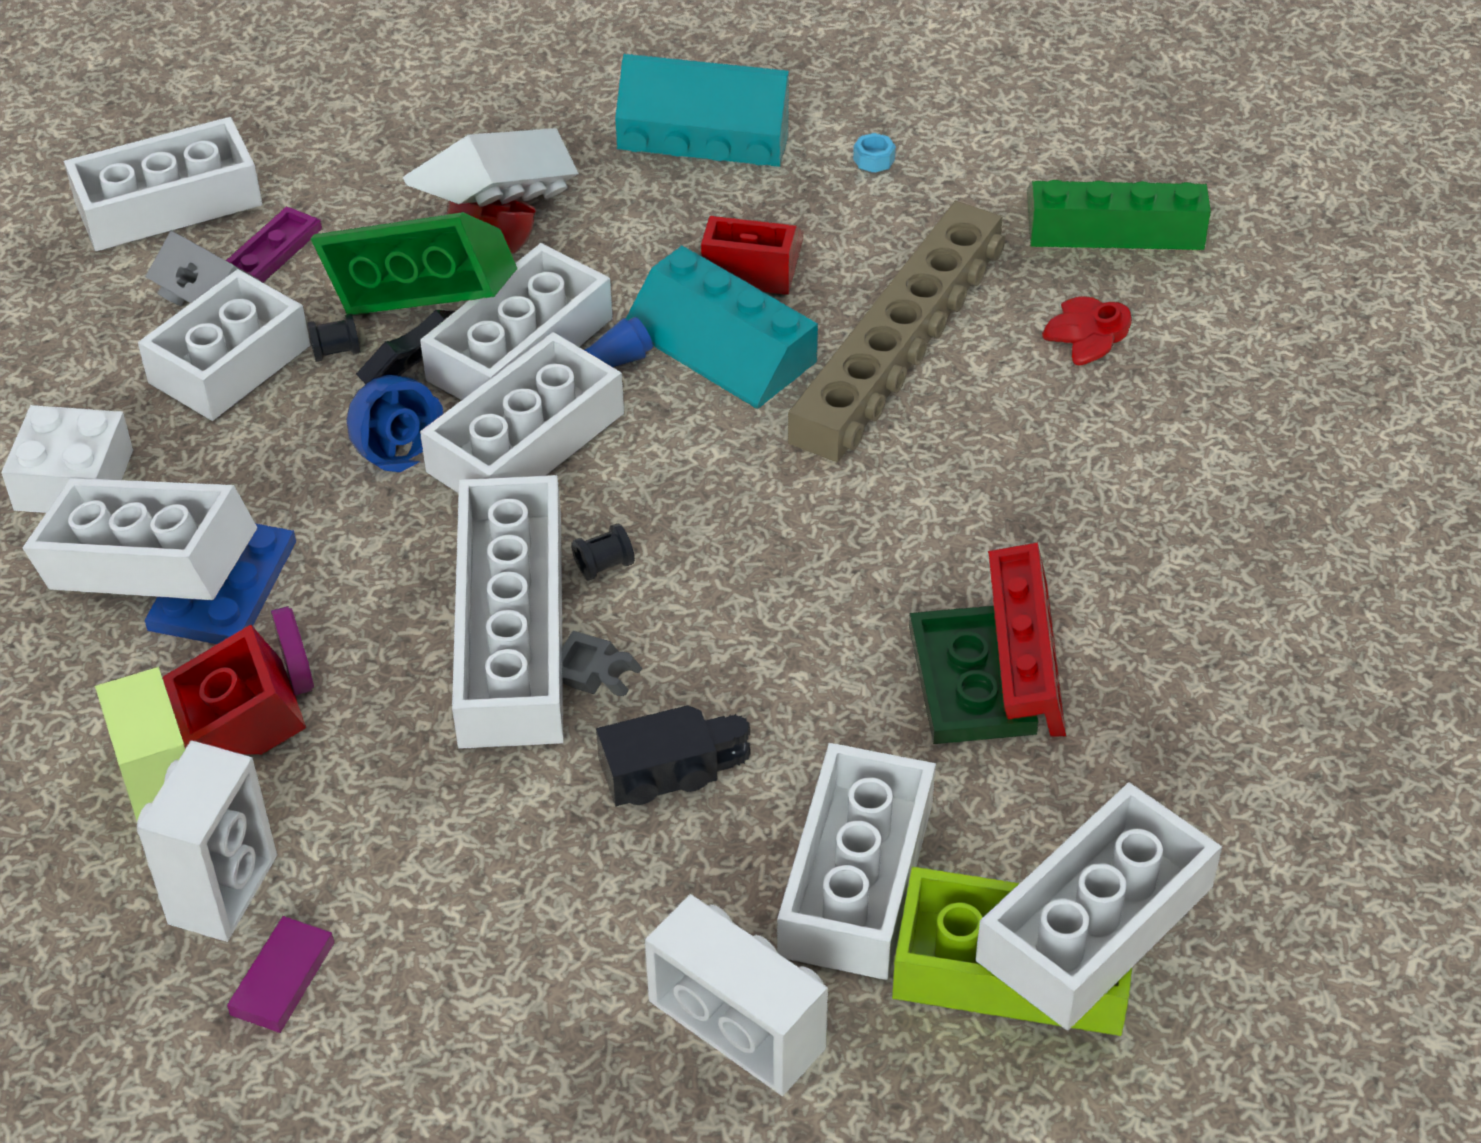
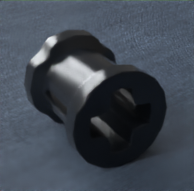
[307,314,360,362]
[571,523,635,581]

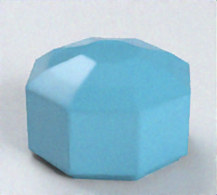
[853,133,896,173]

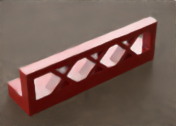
[988,542,1066,737]

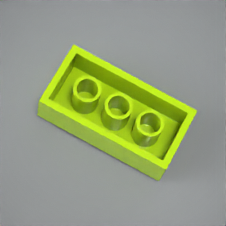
[892,866,1132,1036]

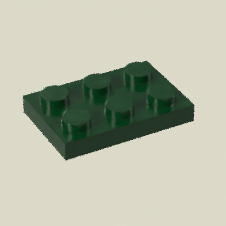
[909,605,1039,744]

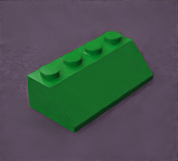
[1027,180,1211,250]
[310,212,518,315]

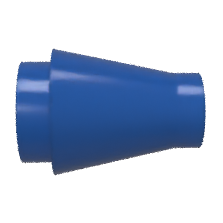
[584,317,653,367]

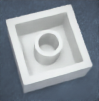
[1,405,133,513]

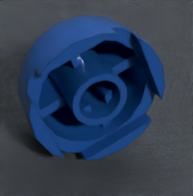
[346,375,443,472]

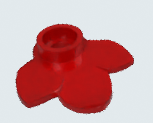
[1042,296,1132,366]

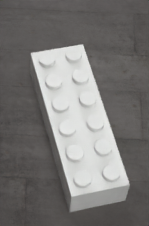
[452,475,563,749]

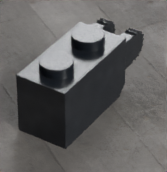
[596,705,750,807]

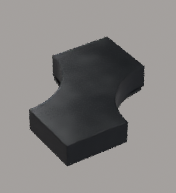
[356,309,455,385]

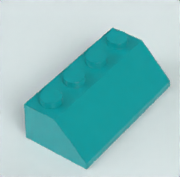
[615,54,789,167]
[625,245,818,409]

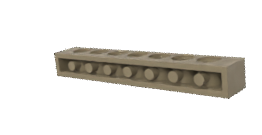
[788,200,1005,463]

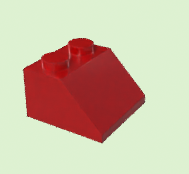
[162,625,307,755]

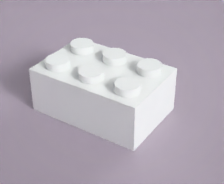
[138,269,310,421]
[137,740,277,942]
[645,894,828,1096]

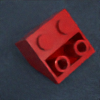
[701,216,804,295]

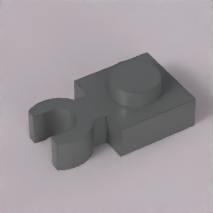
[562,631,642,696]

